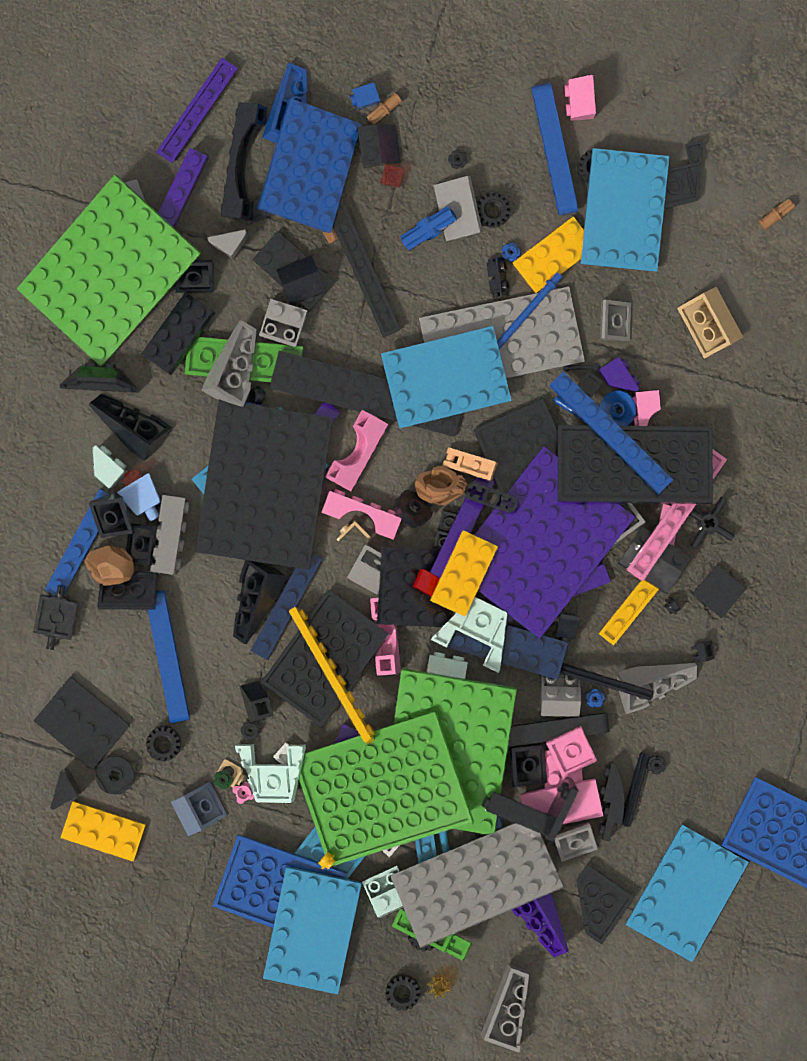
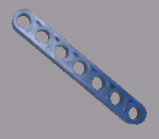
[531,82,578,216]
[148,590,190,723]

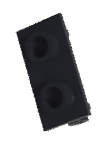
[486,257,510,297]

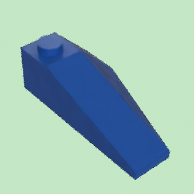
[262,63,308,143]

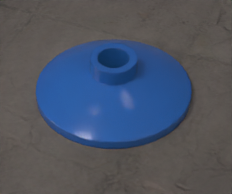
[600,391,636,426]

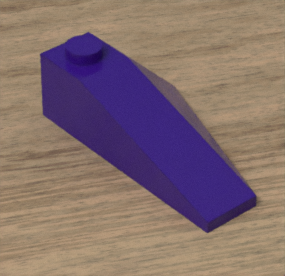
[512,893,569,957]

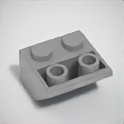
[259,299,308,347]
[347,544,381,595]
[541,673,581,717]

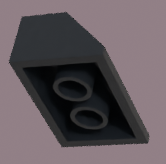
[618,527,691,594]

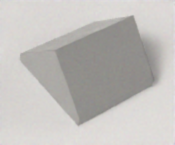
[207,230,248,260]
[600,300,631,341]
[555,821,598,862]

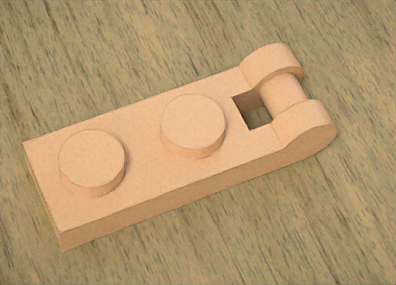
[442,448,498,481]

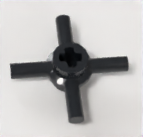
[689,497,735,549]

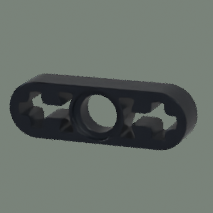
[465,483,519,514]

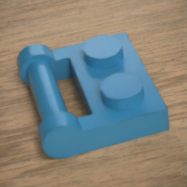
[415,830,450,864]

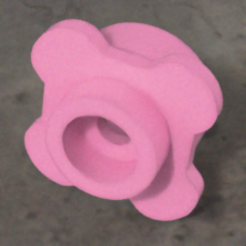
[233,782,254,804]

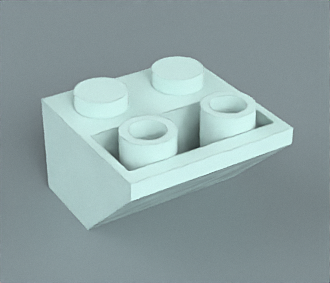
[93,445,128,489]
[362,866,403,918]

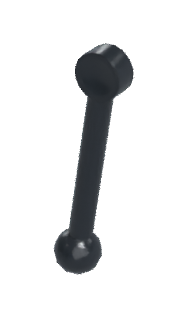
[563,363,601,372]

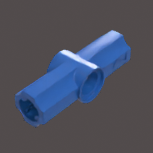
[400,206,457,251]

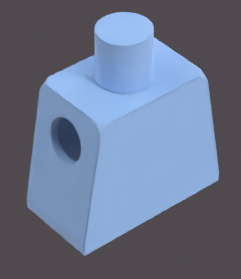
[117,473,161,522]

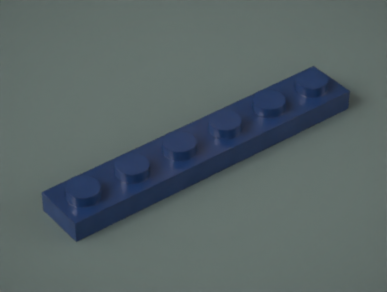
[250,554,322,660]

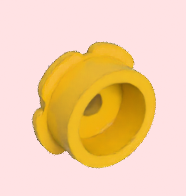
[318,852,335,869]

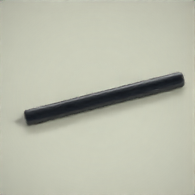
[560,663,654,700]

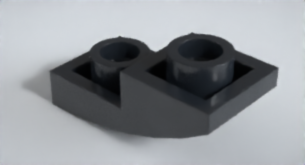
[433,509,458,550]

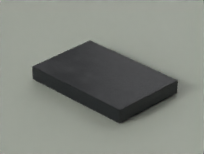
[97,572,159,610]

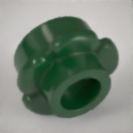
[214,770,233,789]

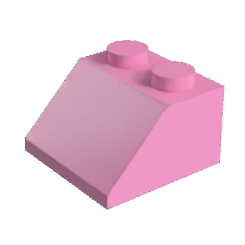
[564,75,596,121]

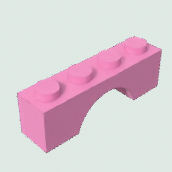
[632,390,661,426]
[325,410,388,491]
[322,489,401,540]
[370,597,401,675]

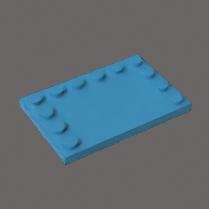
[580,148,669,272]
[381,326,512,429]
[625,824,749,962]
[263,866,362,994]

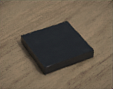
[692,565,746,619]

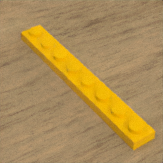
[289,607,375,744]

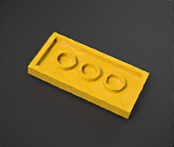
[512,216,584,294]
[430,530,498,617]
[61,801,146,861]

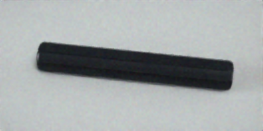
[622,752,650,827]

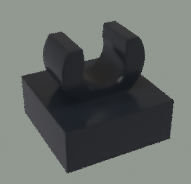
[691,640,715,662]

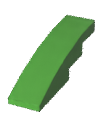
[392,909,473,961]

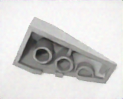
[202,320,256,406]
[617,663,697,714]

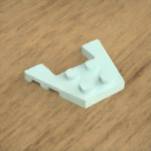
[431,597,508,673]
[235,744,306,803]

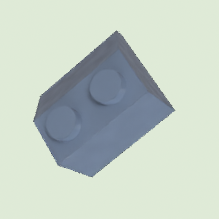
[171,782,227,836]

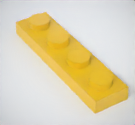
[598,580,659,646]

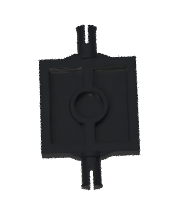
[33,585,79,650]

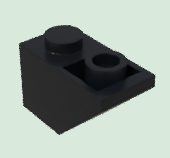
[239,681,274,723]

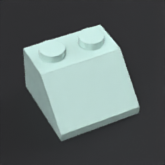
[426,652,468,679]

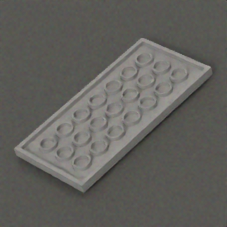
[419,287,585,378]
[391,823,563,948]

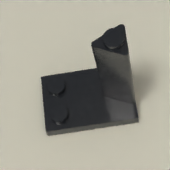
[482,776,579,842]

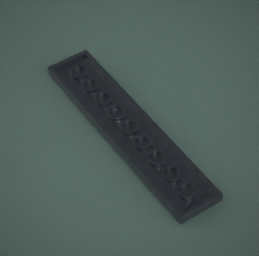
[269,351,461,437]

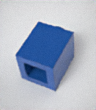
[350,82,380,110]

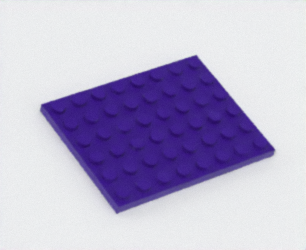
[474,447,635,639]

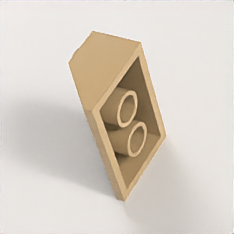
[677,287,743,358]

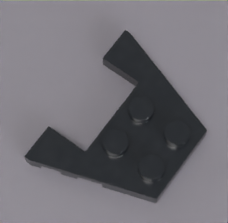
[664,141,703,209]

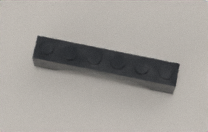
[221,102,268,221]

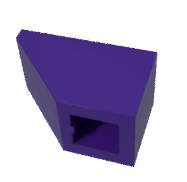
[599,357,640,392]

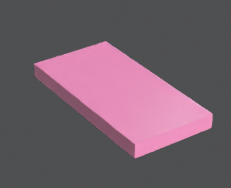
[520,778,603,824]

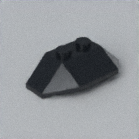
[60,363,139,393]

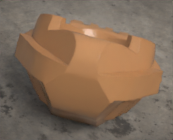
[415,466,467,506]
[84,545,134,585]

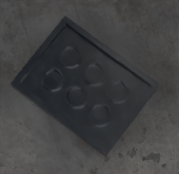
[34,676,129,770]

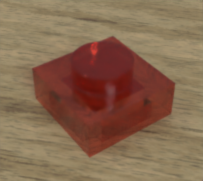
[381,164,404,188]
[122,469,143,487]

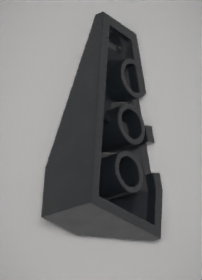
[89,394,172,461]
[233,560,286,644]

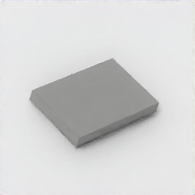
[434,176,483,241]

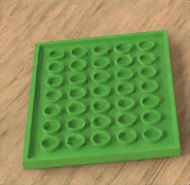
[17,175,201,367]
[394,668,517,835]
[299,711,474,867]

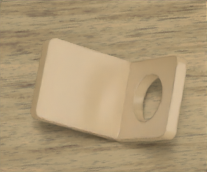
[337,521,370,541]
[217,759,245,788]

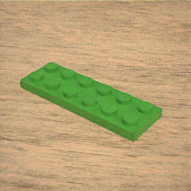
[185,337,303,382]

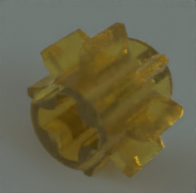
[427,975,450,999]

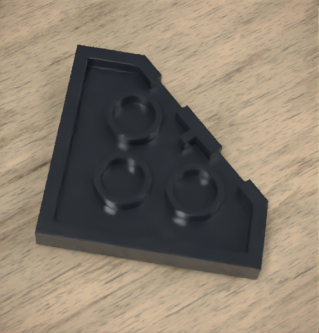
[576,864,635,945]

